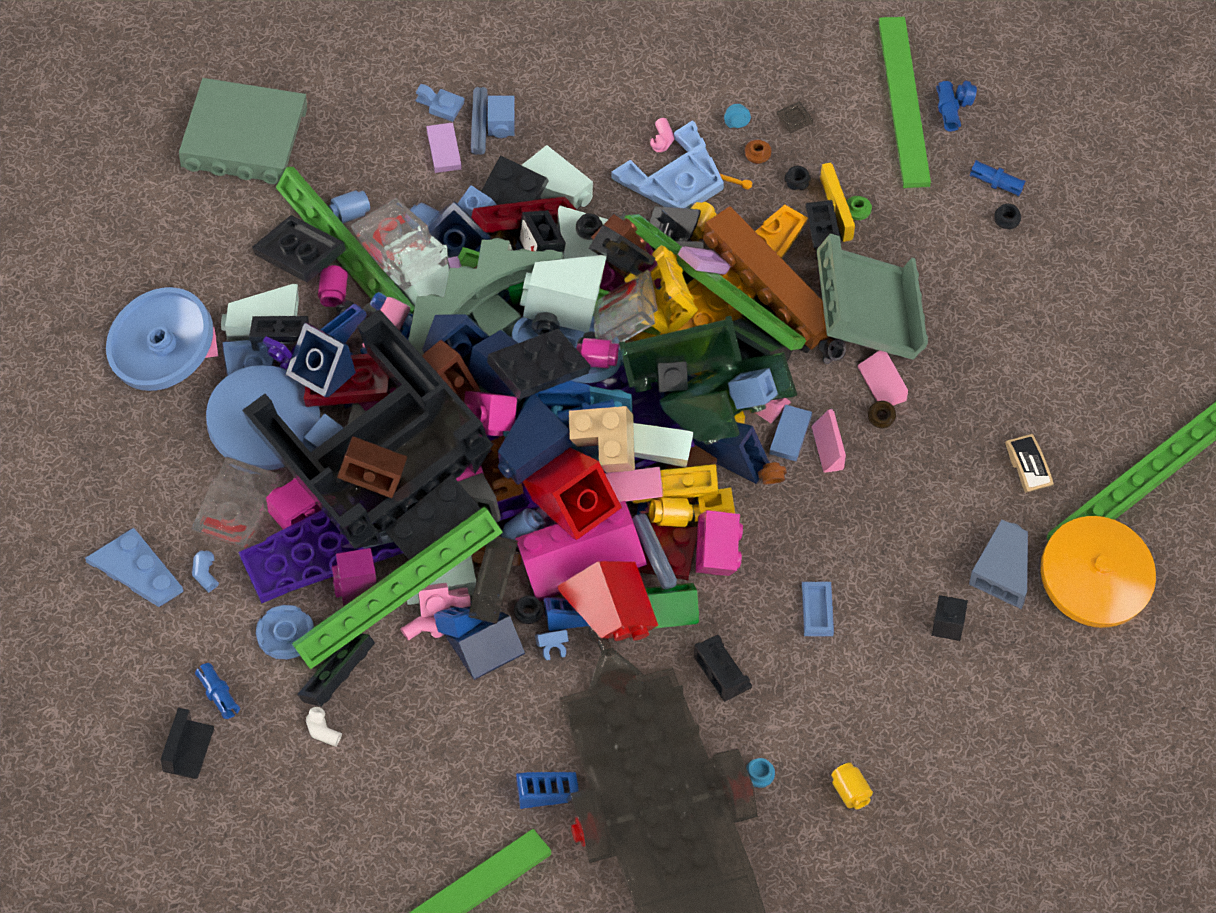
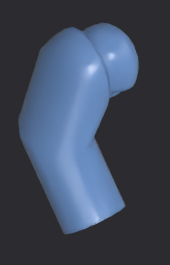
[192,551,219,593]

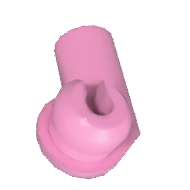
[650,118,675,153]

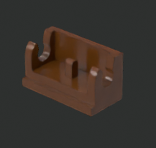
[481,435,524,502]

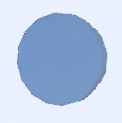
[256,605,314,660]

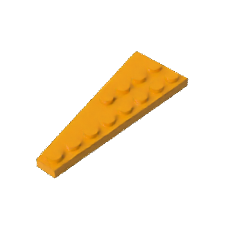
[629,205,808,376]

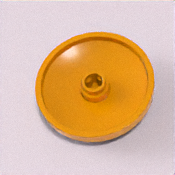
[1040,516,1156,628]

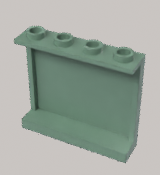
[179,78,307,184]
[817,234,928,360]

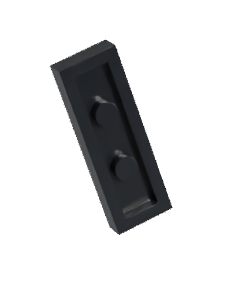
[297,633,375,707]

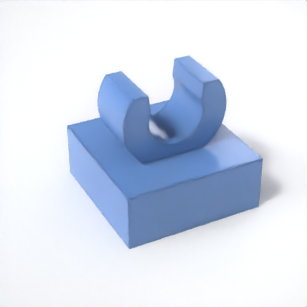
[535,629,569,660]

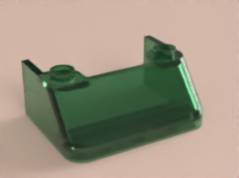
[618,316,742,393]
[660,352,798,445]

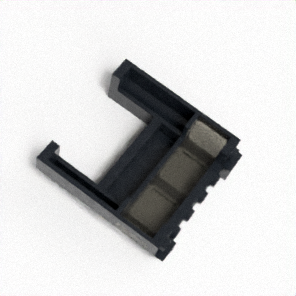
[242,309,494,548]

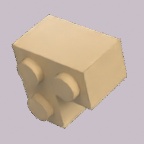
[569,406,635,473]

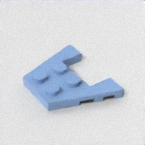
[611,120,724,209]

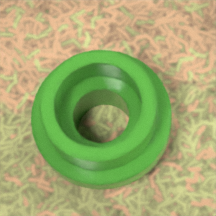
[846,196,872,220]

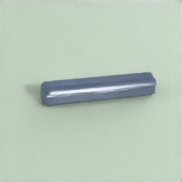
[471,87,488,155]
[632,513,677,590]

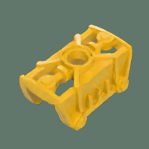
[624,245,698,336]

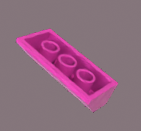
[515,501,647,601]

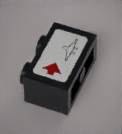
[517,211,566,255]

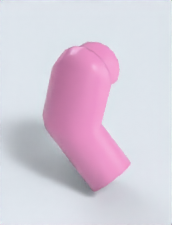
[400,616,444,641]

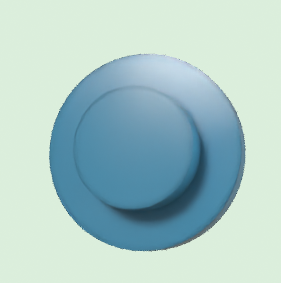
[724,104,751,128]
[745,758,775,788]

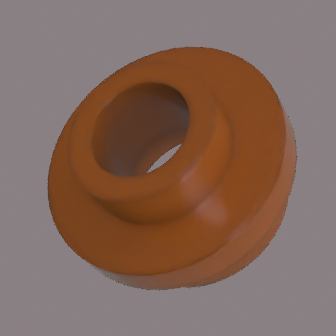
[745,140,771,164]
[758,462,787,485]

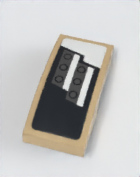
[1005,434,1054,493]

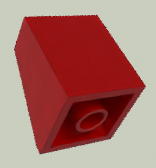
[523,448,622,540]
[557,561,659,641]

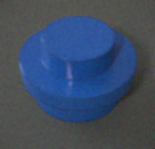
[955,81,977,107]

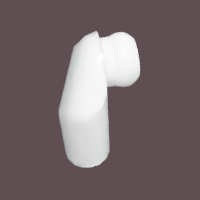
[306,707,342,747]

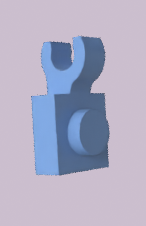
[416,84,464,122]

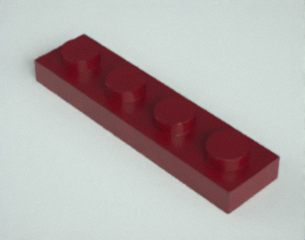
[471,196,578,232]

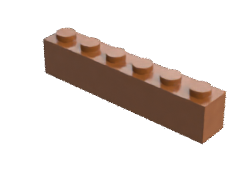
[702,206,830,349]

